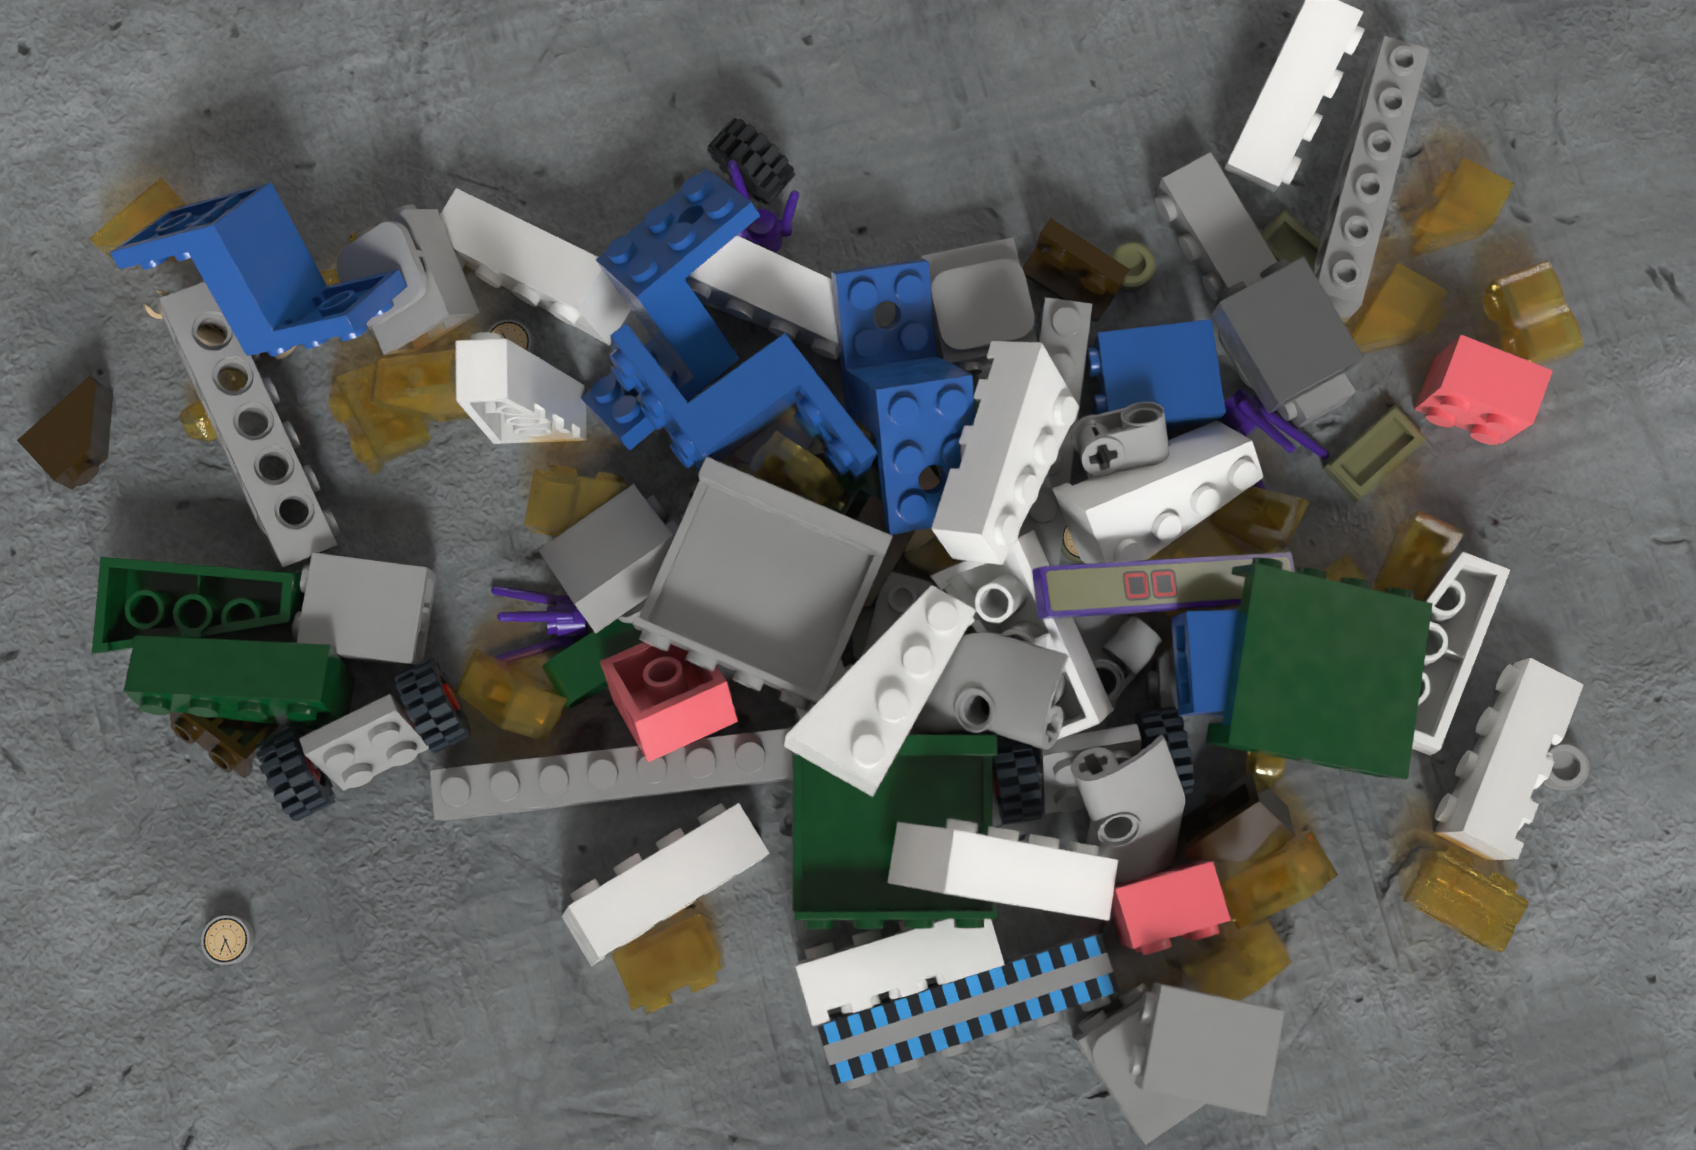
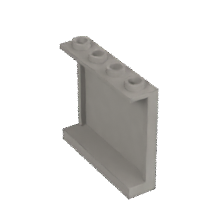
[632,457,892,711]

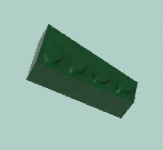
[92,557,305,654]
[123,635,355,729]

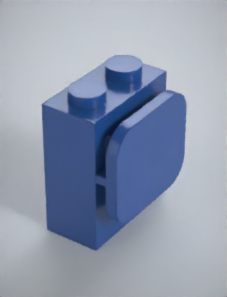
[1086,319,1226,432]
[1171,610,1240,716]

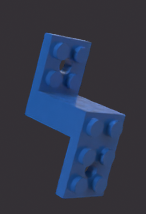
[581,168,760,451]
[109,182,407,356]
[831,259,976,535]
[609,323,877,483]

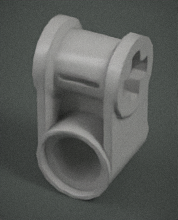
[1071,402,1169,476]

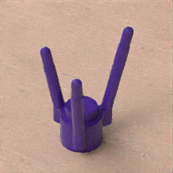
[728,160,799,253]
[1221,388,1330,498]
[481,586,588,669]

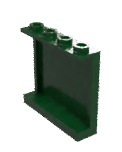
[1206,557,1433,779]
[792,735,998,929]

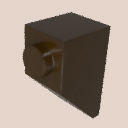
[17,376,113,490]
[1178,772,1296,862]

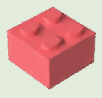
[1414,335,1553,445]
[600,642,738,762]
[1111,861,1231,955]

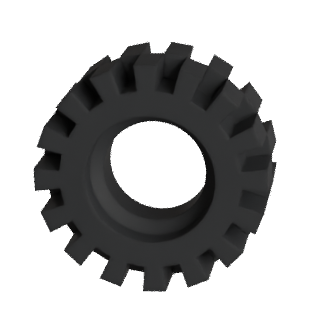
[707,118,795,204]

